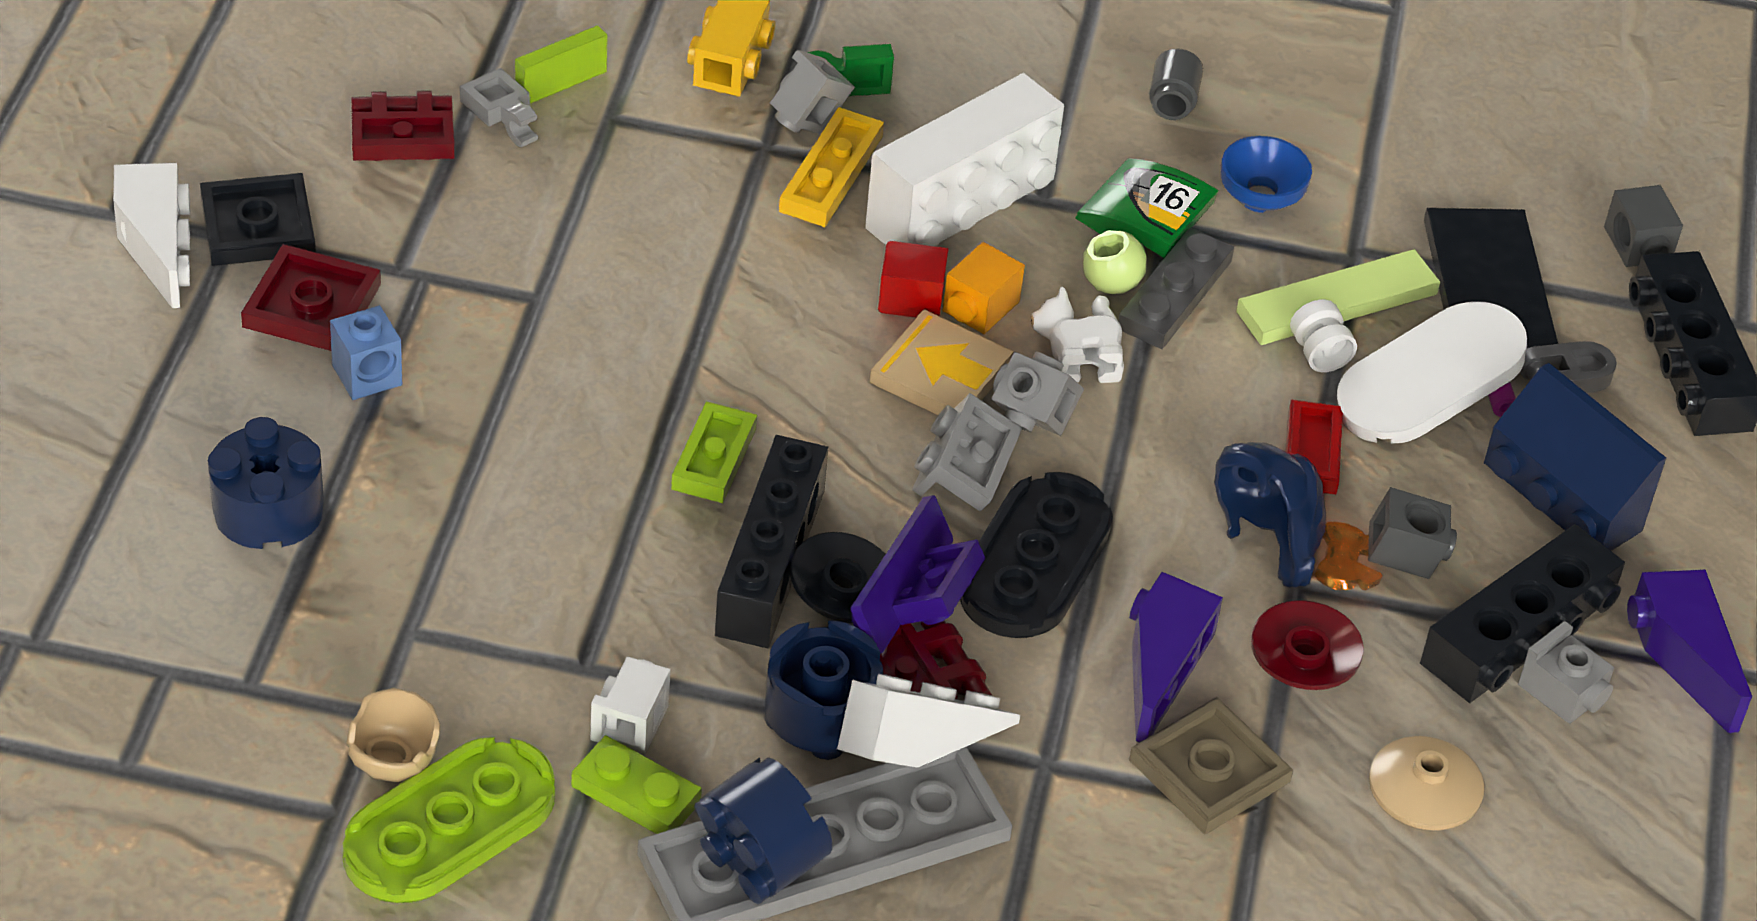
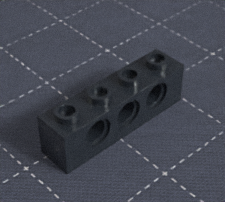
[1629,251,1757,436]
[715,435,829,649]
[1420,524,1625,704]

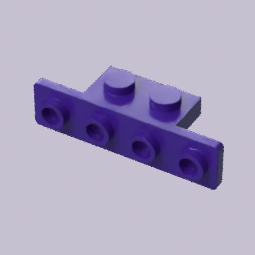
[851,495,985,653]

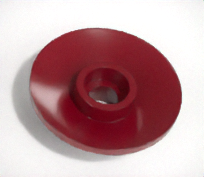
[1251,600,1364,690]

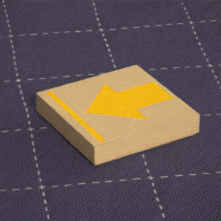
[869,310,1014,415]

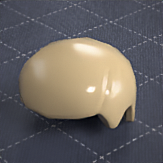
[346,688,440,782]

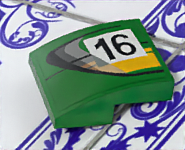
[1075,158,1219,258]

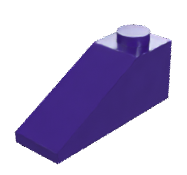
[1627,569,1752,733]
[1129,572,1223,743]

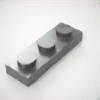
[1118,227,1235,349]

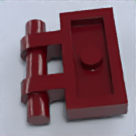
[351,90,455,161]
[880,620,992,700]

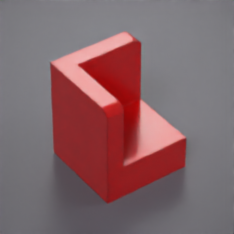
[878,241,949,318]

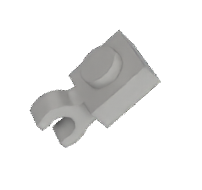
[460,68,538,147]

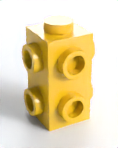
[687,0,776,97]

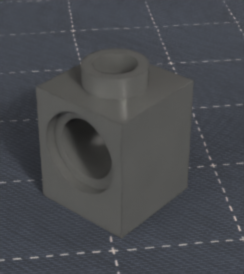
[1604,185,1683,267]
[1368,487,1457,579]

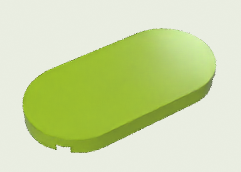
[343,737,555,903]

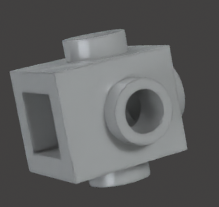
[991,351,1084,436]

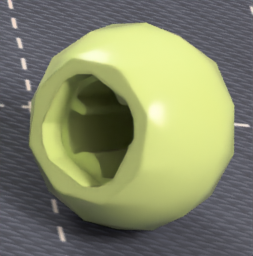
[1083,231,1147,295]

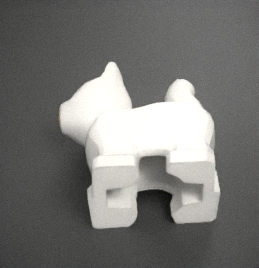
[1031,287,1124,383]

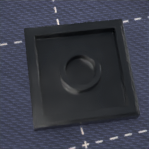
[200,173,316,266]

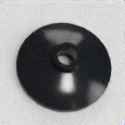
[790,532,885,623]

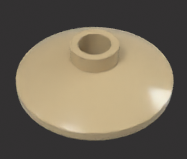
[1369,736,1484,830]

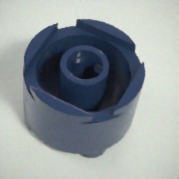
[208,417,324,549]
[765,621,883,760]
[695,757,832,904]

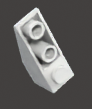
[113,163,190,308]
[837,674,1021,768]

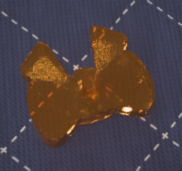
[1314,522,1383,591]

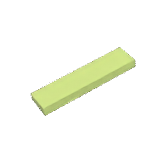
[1236,249,1440,345]

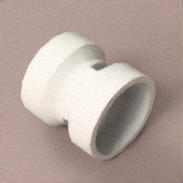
[1290,299,1357,373]

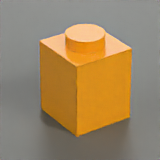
[942,242,1025,334]

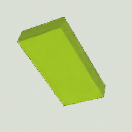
[515,25,608,104]

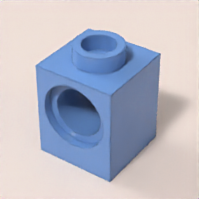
[330,305,402,400]

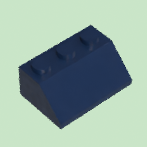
[1484,362,1666,551]

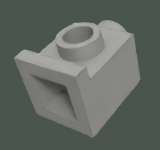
[770,49,855,134]
[1518,621,1614,724]

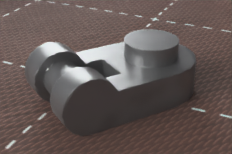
[1520,341,1617,393]

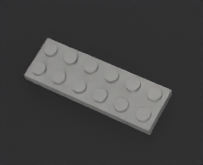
[638,747,1012,921]

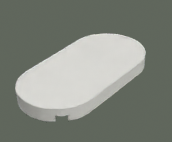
[1337,302,1527,444]

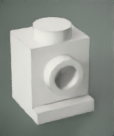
[590,656,670,756]

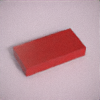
[1286,399,1343,495]

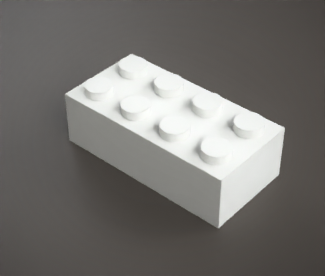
[865,73,1064,247]

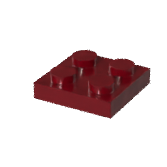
[241,244,381,351]

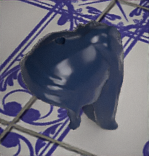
[1214,442,1326,588]

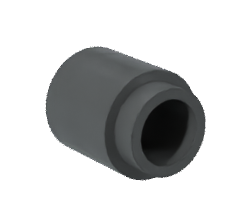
[1149,49,1203,120]

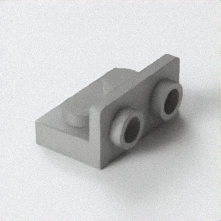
[912,393,1022,512]

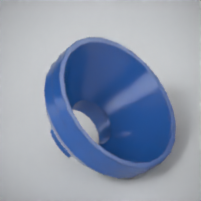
[1221,136,1312,213]

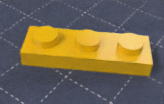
[779,107,884,227]

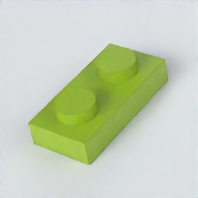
[671,401,757,503]
[571,735,702,834]

